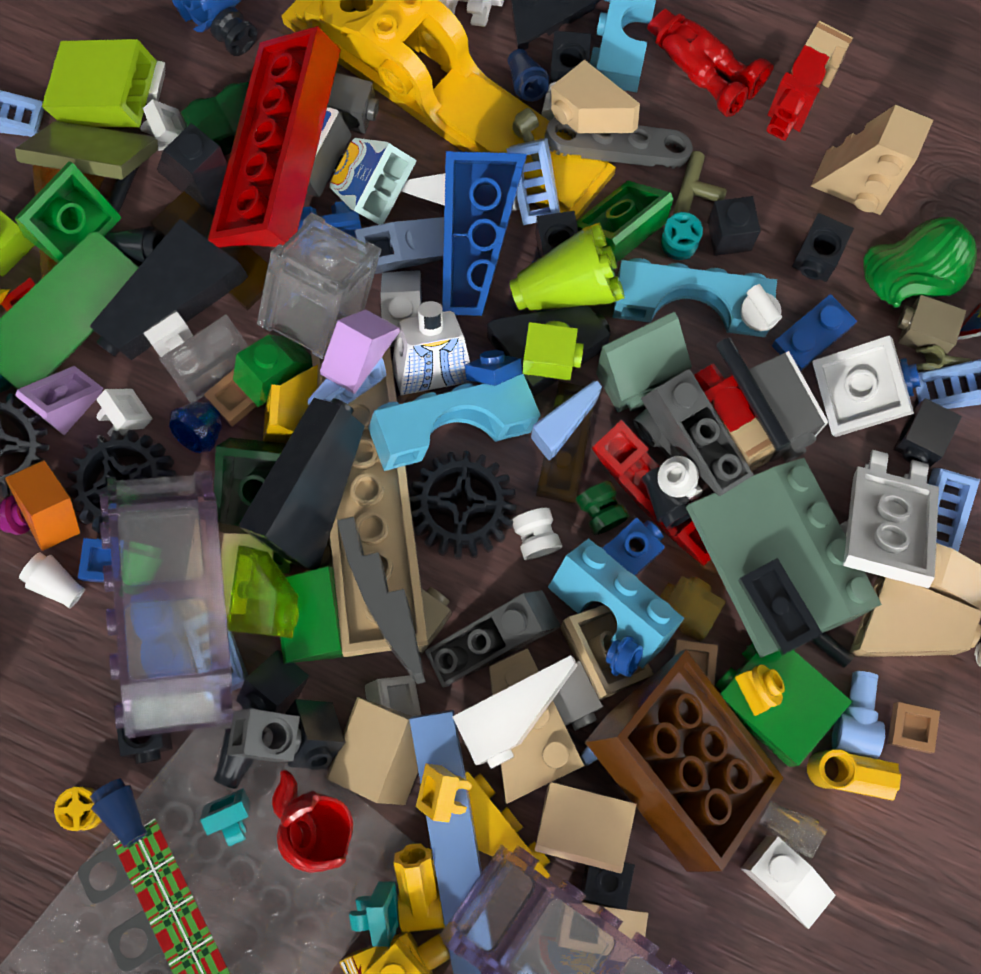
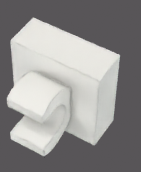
[141,100,186,151]
[144,312,194,364]
[96,389,153,437]

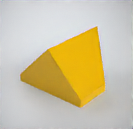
[263,364,318,444]

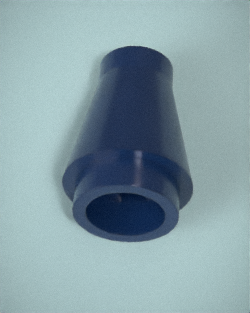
[507,49,549,101]
[90,778,148,848]

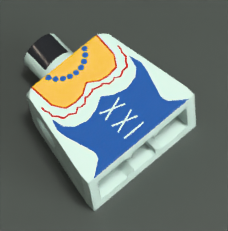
[330,138,417,225]

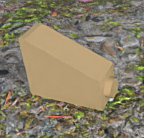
[850,576,981,657]

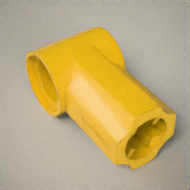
[807,750,901,801]
[393,843,445,933]

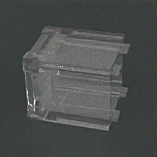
[257,212,381,360]

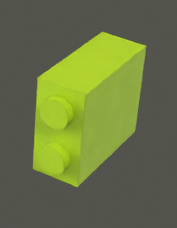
[42,39,157,127]

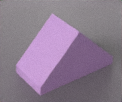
[320,309,400,394]
[15,366,103,435]

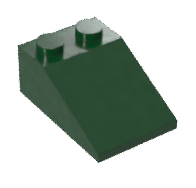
[212,437,293,574]

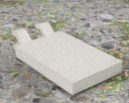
[843,450,939,588]

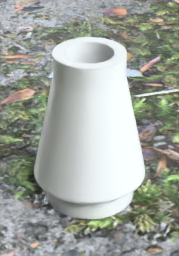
[19,552,85,608]

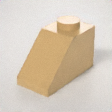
[551,60,640,133]

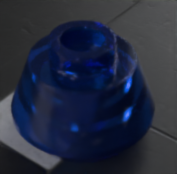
[169,401,222,453]

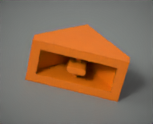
[5,460,80,551]

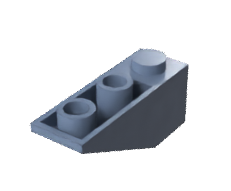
[355,217,444,277]

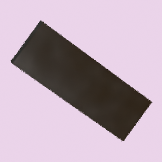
[150,191,281,311]

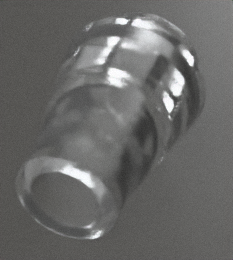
[759,801,827,860]

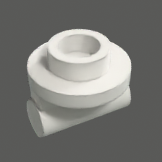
[740,284,782,331]
[658,456,703,501]

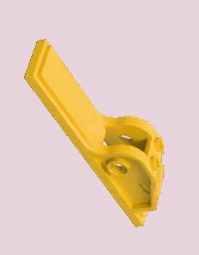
[282,0,616,220]

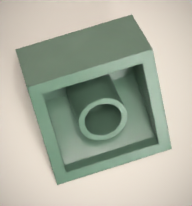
[596,312,692,413]

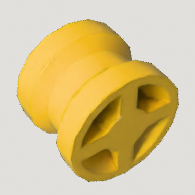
[54,787,102,831]

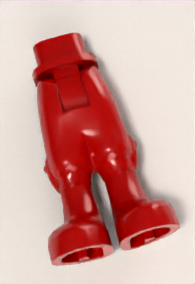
[647,8,774,117]

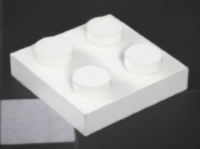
[812,335,914,437]

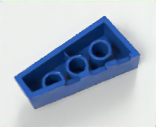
[442,151,527,316]

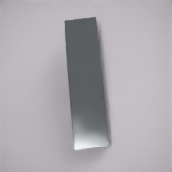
[337,517,426,684]

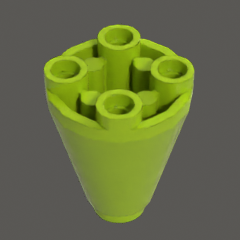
[510,223,625,310]

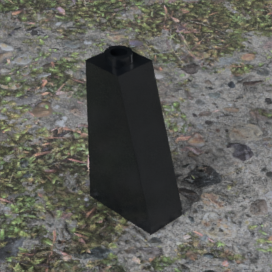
[89,219,248,360]
[238,398,365,571]

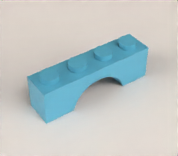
[613,258,777,337]
[368,374,541,471]

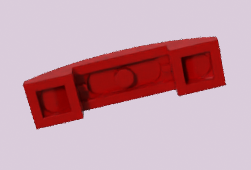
[592,420,711,566]

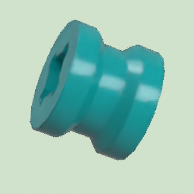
[661,212,703,260]

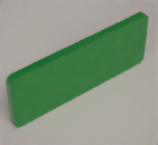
[0,232,139,389]

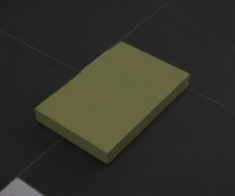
[15,121,159,180]

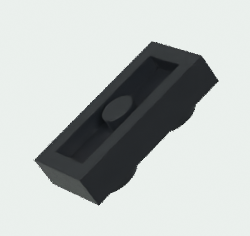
[738,558,823,656]

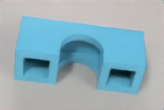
[590,0,656,93]
[548,538,684,669]

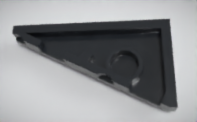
[510,0,601,50]

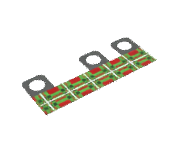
[78,819,230,974]

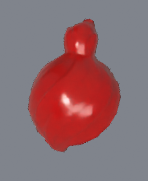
[272,769,353,873]

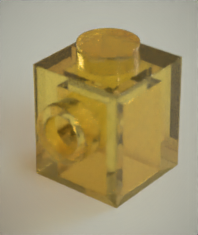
[659,576,726,642]

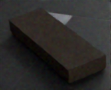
[536,381,594,504]

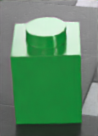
[233,334,313,407]

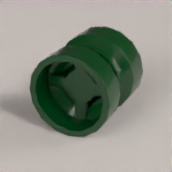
[576,481,630,535]

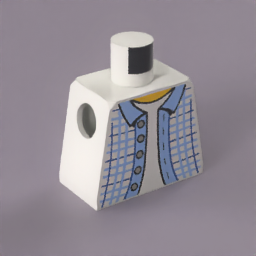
[392,301,474,395]

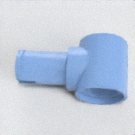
[832,671,885,759]

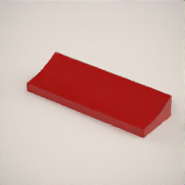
[208,26,341,249]

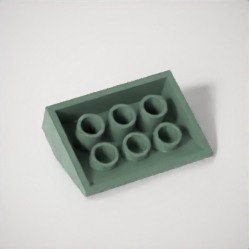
[686,458,882,658]

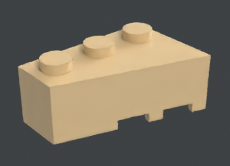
[811,105,933,215]
[489,648,584,804]

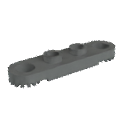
[544,118,693,169]

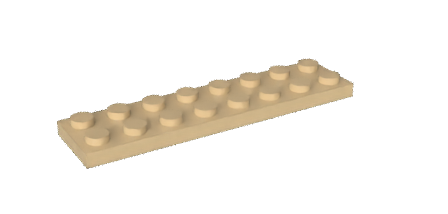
[311,346,428,657]

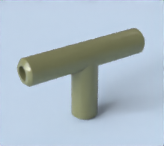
[673,151,727,215]

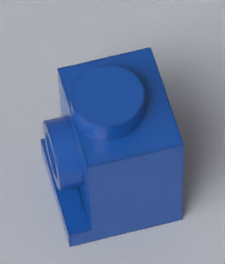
[602,518,665,576]

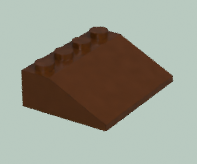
[585,650,784,872]

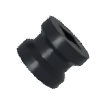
[210,7,258,56]

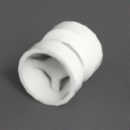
[512,508,562,560]

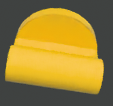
[735,664,785,716]

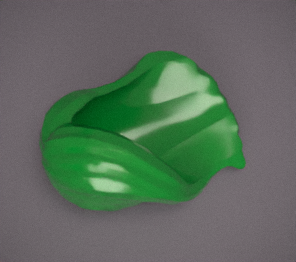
[863,217,977,307]

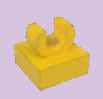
[416,763,472,822]

